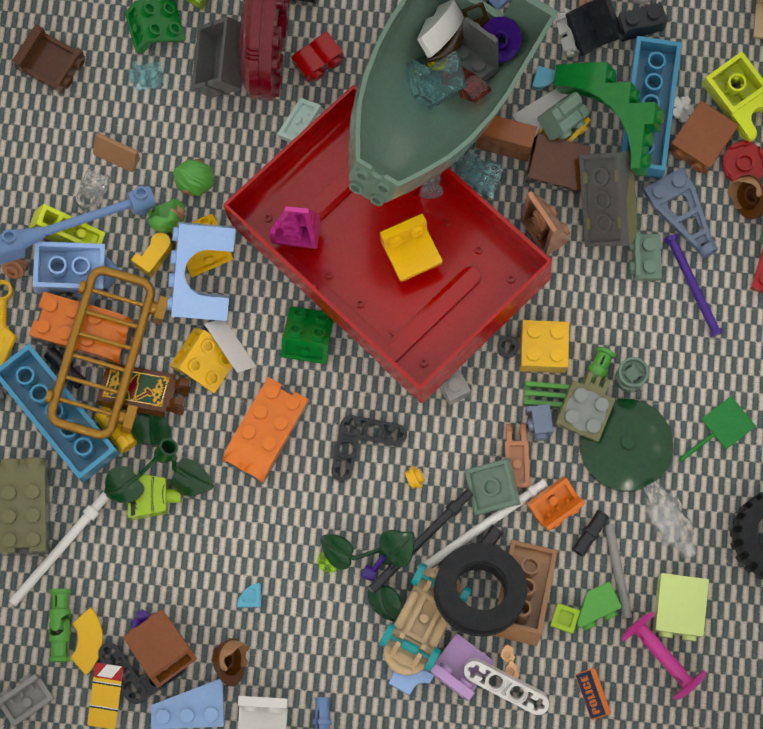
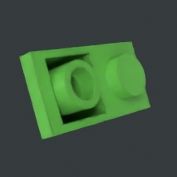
[575,582,622,631]

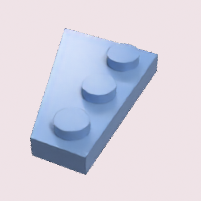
[151,679,224,729]

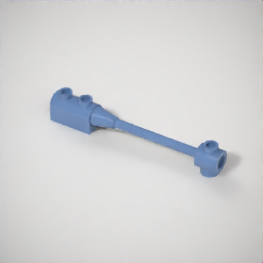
[0,186,156,265]

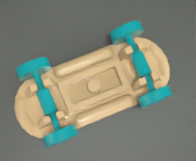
[379,562,472,675]

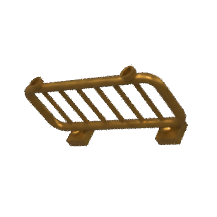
[45,266,169,439]

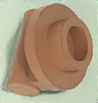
[2,259,30,279]

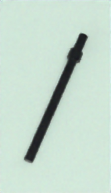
[368,489,473,594]

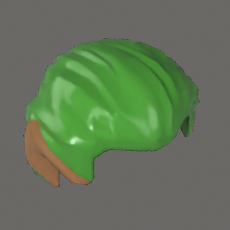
[173,159,215,197]
[147,199,186,233]

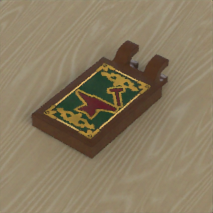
[96,362,190,417]

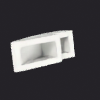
[417,0,464,58]

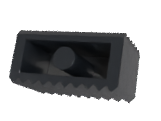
[618,2,668,42]

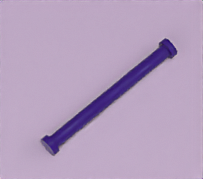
[664,234,724,338]

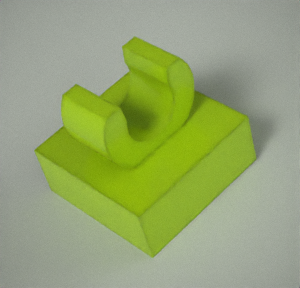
[550,603,580,634]

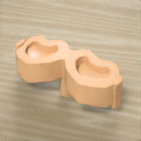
[500,644,519,679]

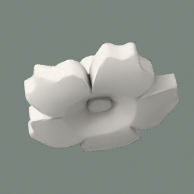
[673,96,694,123]

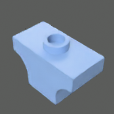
[389,669,434,696]

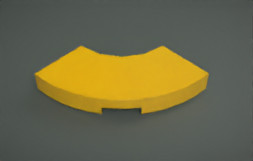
[70,607,103,675]

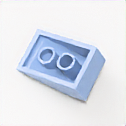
[33,241,105,294]

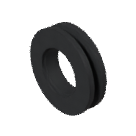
[434,543,527,637]

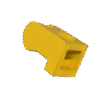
[131,233,172,278]

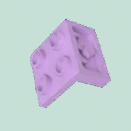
[428,634,494,701]

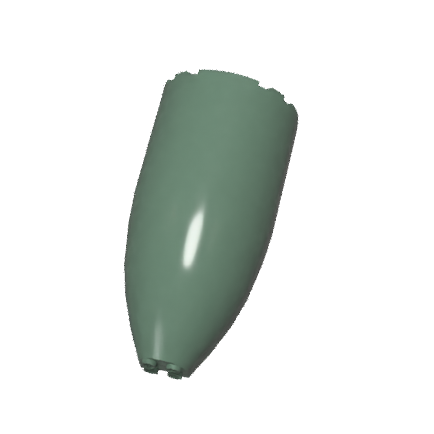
[348,0,558,206]

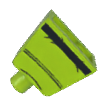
[128,473,182,520]

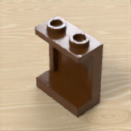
[12,24,85,94]
[525,134,591,194]

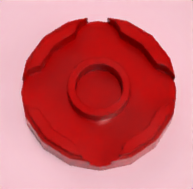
[722,141,763,182]

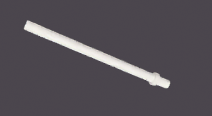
[416,479,548,570]

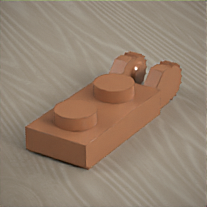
[504,424,530,489]

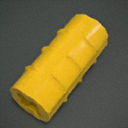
[94,407,137,454]

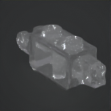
[643,481,697,559]

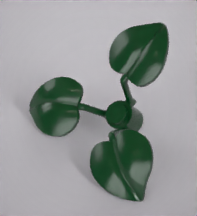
[104,413,214,503]
[321,530,415,621]

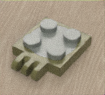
[554,371,615,442]

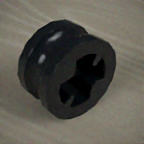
[497,336,519,359]

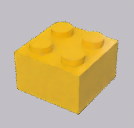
[519,320,569,373]

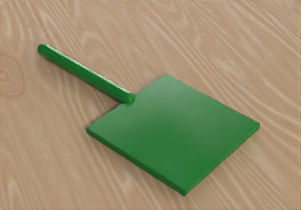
[679,396,756,462]

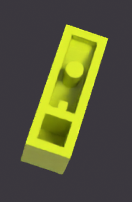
[29,204,105,244]

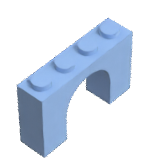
[166,222,235,321]

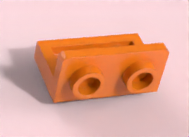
[526,476,585,531]

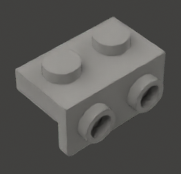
[0,673,55,727]

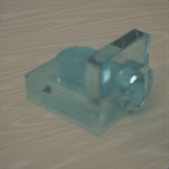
[129,61,164,90]

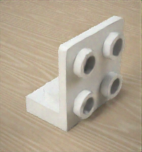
[238,696,288,729]

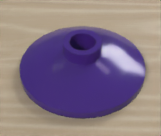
[483,17,522,63]

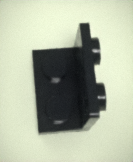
[565,0,624,56]

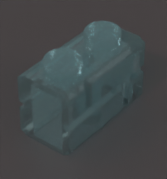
[454,152,504,198]

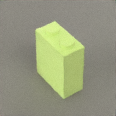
[652,573,709,642]

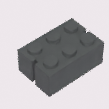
[191,17,243,98]

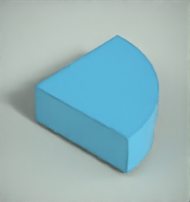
[532,66,555,90]
[237,583,261,608]

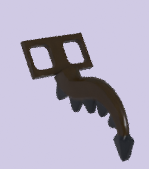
[414,2,489,65]

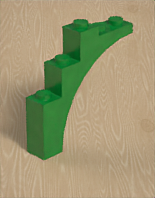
[554,62,664,176]

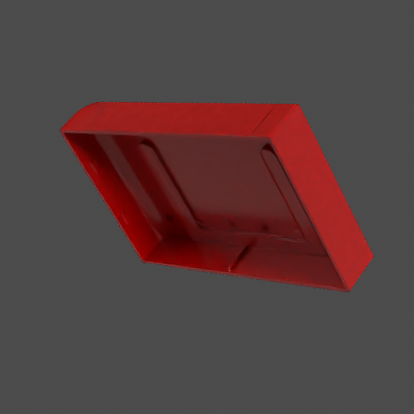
[223,85,552,403]

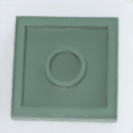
[464,458,521,516]

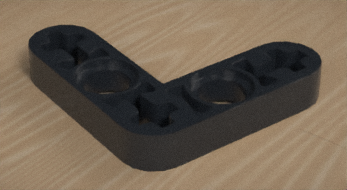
[331,415,407,483]
[98,643,187,704]

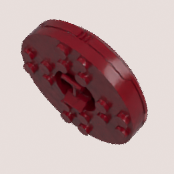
[239,0,290,101]

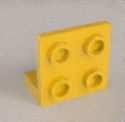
[171,214,234,278]
[380,214,442,282]
[169,328,232,393]

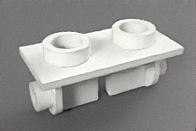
[556,8,580,58]

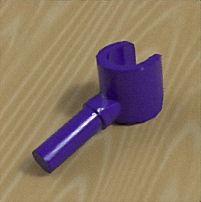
[361,555,386,581]

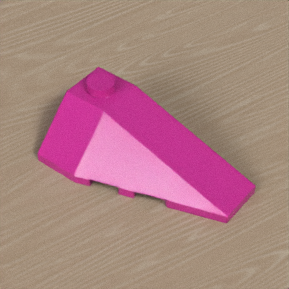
[269,206,321,249]

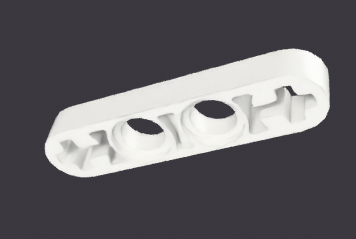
[464,658,549,715]

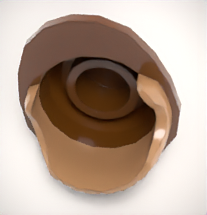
[727,174,763,220]
[211,638,250,687]

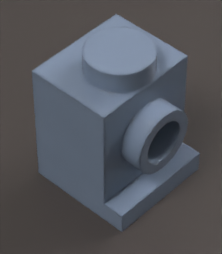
[525,404,554,441]

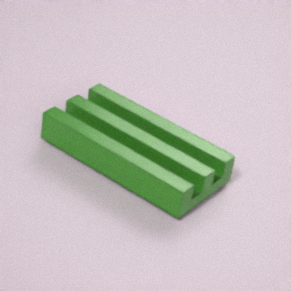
[524,381,569,408]

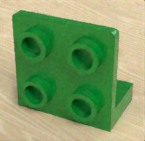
[125,0,186,53]
[281,306,334,364]

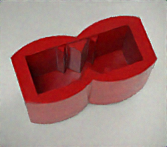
[291,31,344,83]

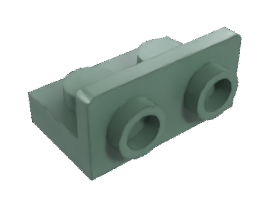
[628,231,662,281]

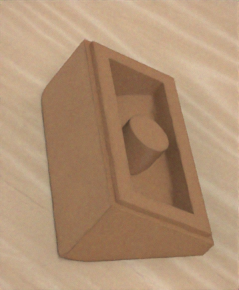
[93,133,140,172]

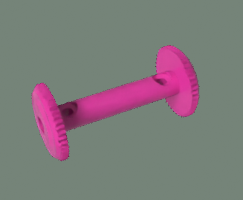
[622,612,706,700]

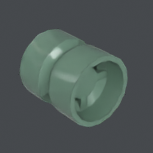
[615,357,649,393]

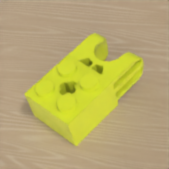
[702,51,763,142]

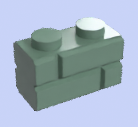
[537,92,590,140]

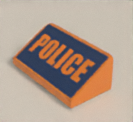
[576,668,611,720]

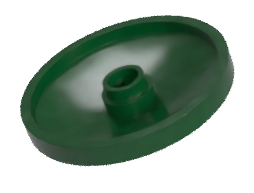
[579,399,673,492]

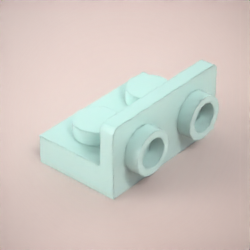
[277,97,325,142]

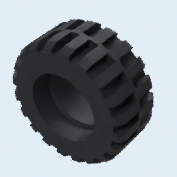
[730,492,763,580]

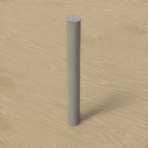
[604,524,632,619]

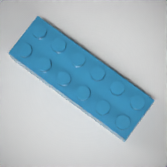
[619,36,682,179]
[0,343,120,483]

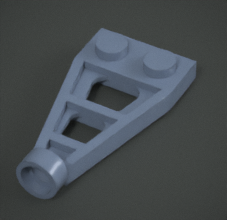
[643,167,718,259]

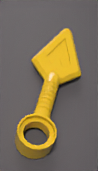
[0,280,17,366]

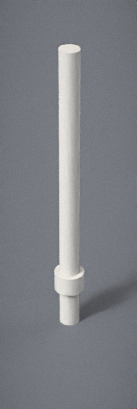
[9,492,109,606]

